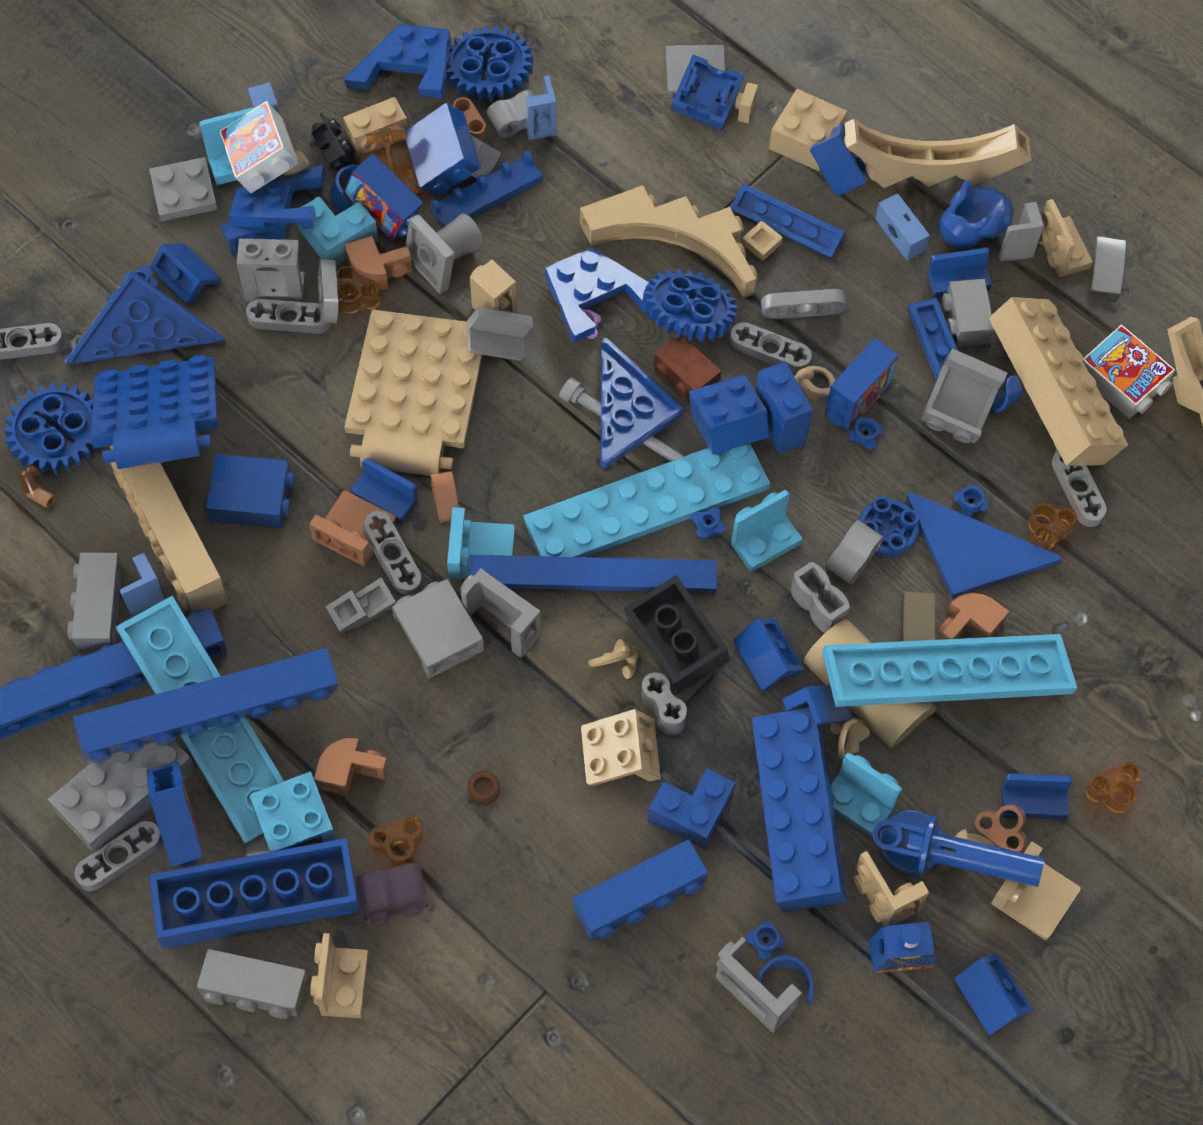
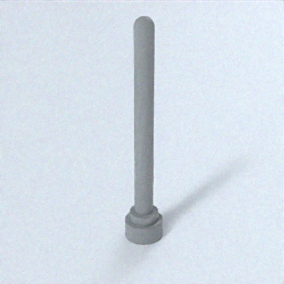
[559,377,684,462]

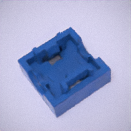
[671,54,745,131]

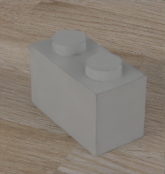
[943,279,994,347]

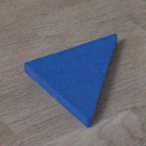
[64,270,225,365]
[601,337,685,469]
[906,493,1061,599]

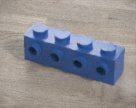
[572,839,708,941]

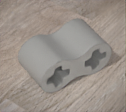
[487,90,536,138]
[825,520,884,585]
[641,672,687,736]

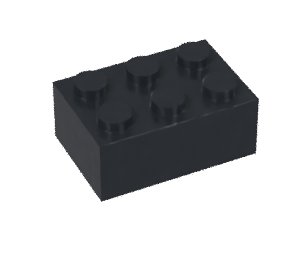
[624,575,730,694]

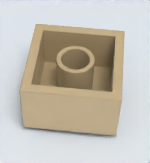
[769,89,847,171]

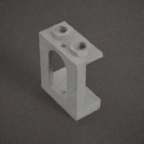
[237,239,306,302]
[715,937,802,1033]

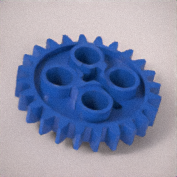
[446,25,534,102]
[642,269,737,342]
[4,382,99,475]

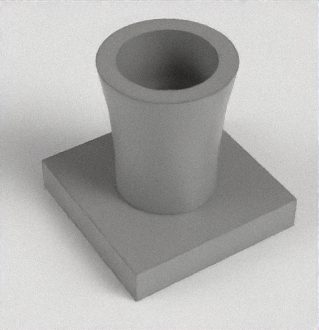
[406,214,483,294]

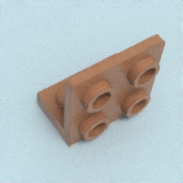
[309,491,396,567]

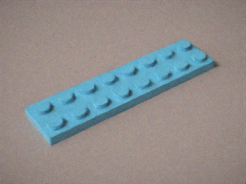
[523,443,770,557]
[116,596,284,846]
[822,634,1077,707]

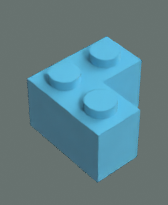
[297,197,378,266]

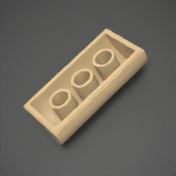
[803,619,937,750]

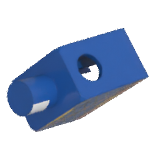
[869,922,936,974]

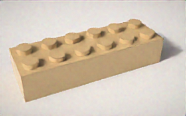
[989,297,1128,466]
[109,445,228,613]

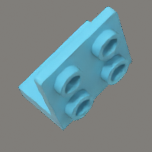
[199,108,255,185]
[731,490,803,572]
[447,507,515,580]
[831,753,902,839]
[250,771,336,852]

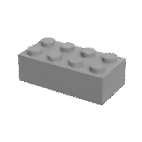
[48,741,196,853]

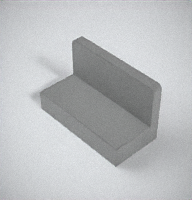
[999,202,1044,262]
[467,307,533,361]

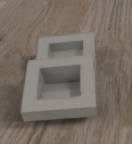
[1090,236,1126,296]
[325,577,397,633]

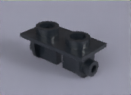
[311,112,358,172]

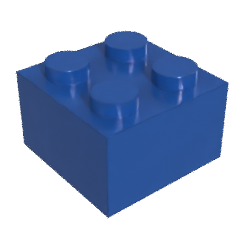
[689,375,769,455]

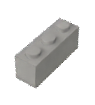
[68,553,123,651]
[197,949,308,1019]

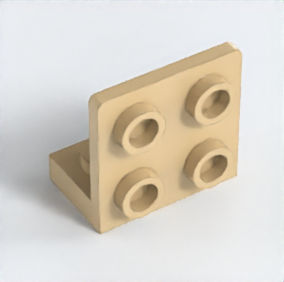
[1038,199,1093,278]
[581,709,661,786]
[991,841,1080,940]
[853,851,929,926]
[310,933,369,1018]

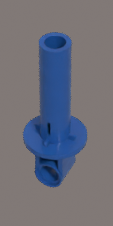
[873,814,1045,887]

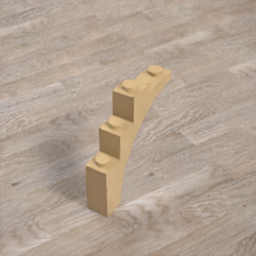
[844,119,1032,188]
[580,185,758,298]
[1167,316,1203,426]

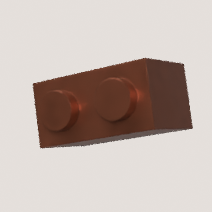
[653,335,721,402]

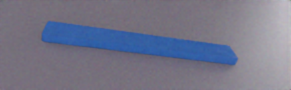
[470,555,717,593]

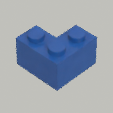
[647,769,736,850]

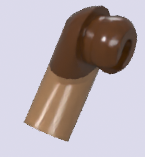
[19,465,56,509]

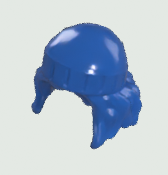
[939,180,1014,250]

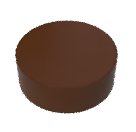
[467,771,500,805]

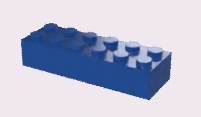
[752,707,848,913]
[149,838,360,949]

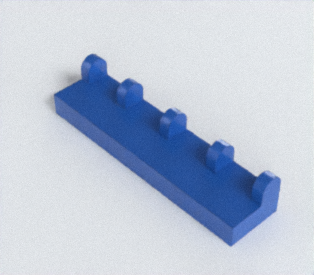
[430,151,543,228]
[730,183,846,259]

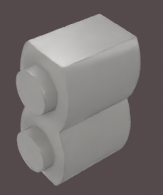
[791,562,850,633]

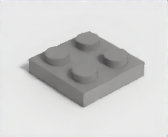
[149,157,217,222]

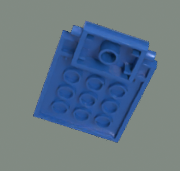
[91,355,219,469]

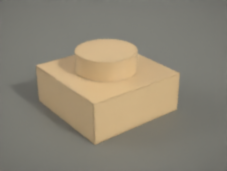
[735,82,758,124]
[742,221,783,261]

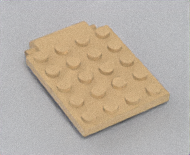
[344,309,483,476]

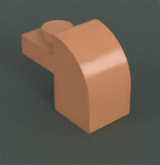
[344,236,412,290]
[938,593,1009,640]
[314,738,388,797]

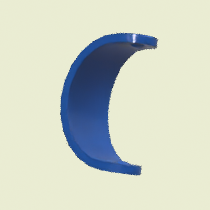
[330,165,358,212]
[990,376,1022,413]
[757,955,813,1004]

